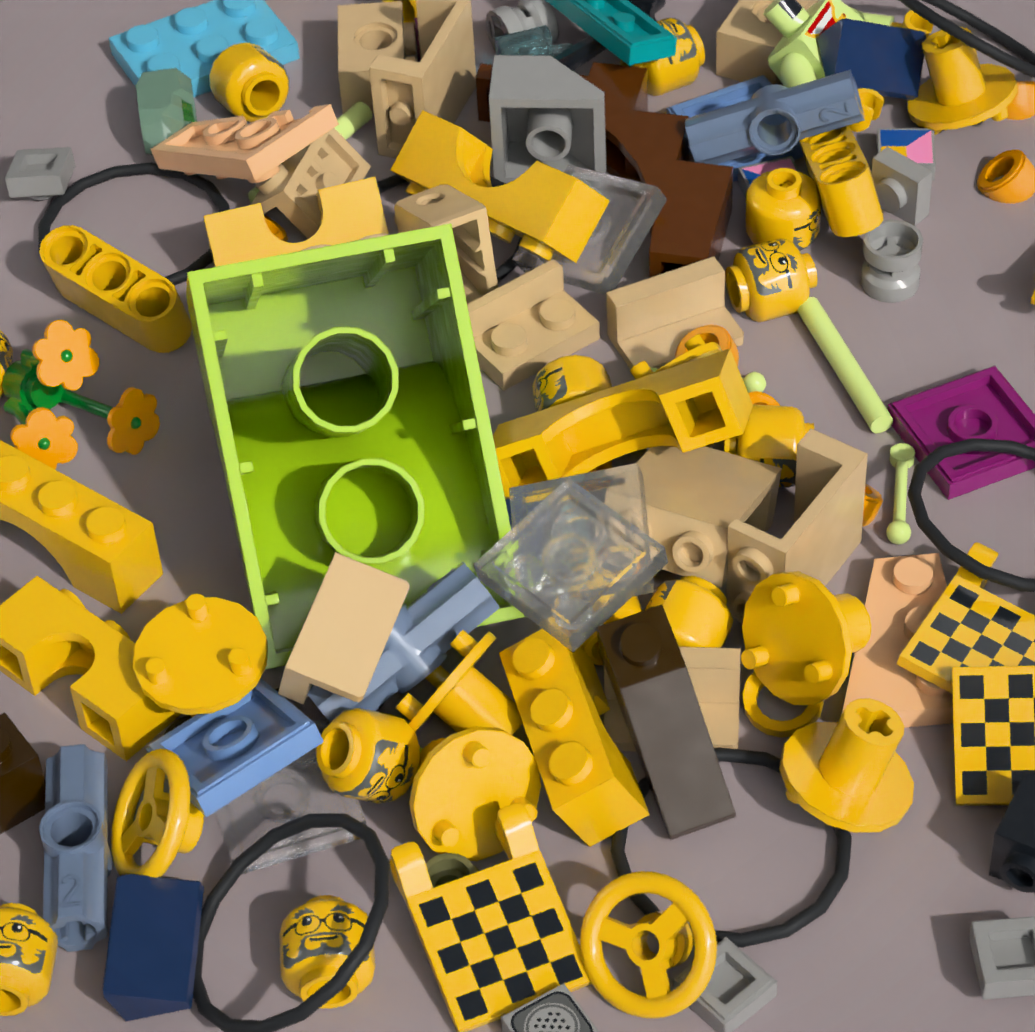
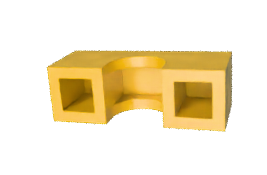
[203,177,389,267]
[0,576,181,762]
[499,620,650,847]

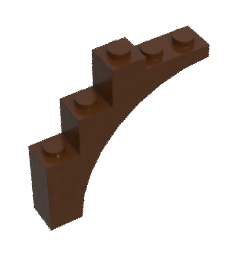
[475,62,733,278]

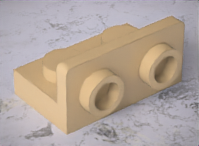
[251,128,371,239]
[467,259,600,391]

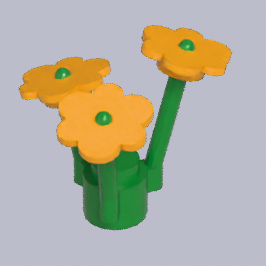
[2,320,160,469]

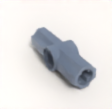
[685,70,865,165]
[308,562,500,723]
[39,744,113,952]

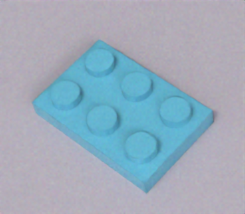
[109,0,300,97]

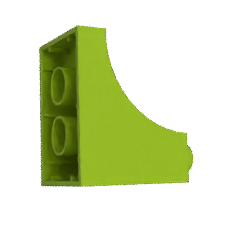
[186,223,528,669]

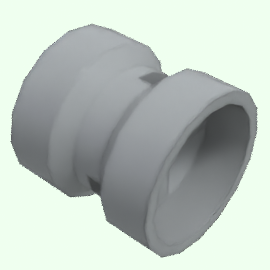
[486,0,559,55]
[861,219,923,303]

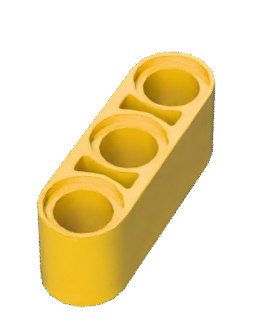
[799,125,884,237]
[39,225,192,353]

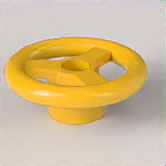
[111,749,204,877]
[580,871,717,1019]

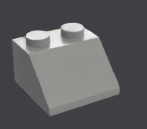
[489,55,607,188]

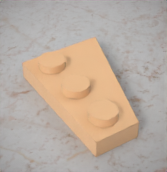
[150,104,339,183]
[842,553,953,728]

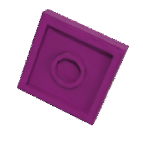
[887,366,1035,500]

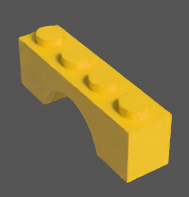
[390,110,610,263]
[493,349,753,498]
[0,440,163,614]

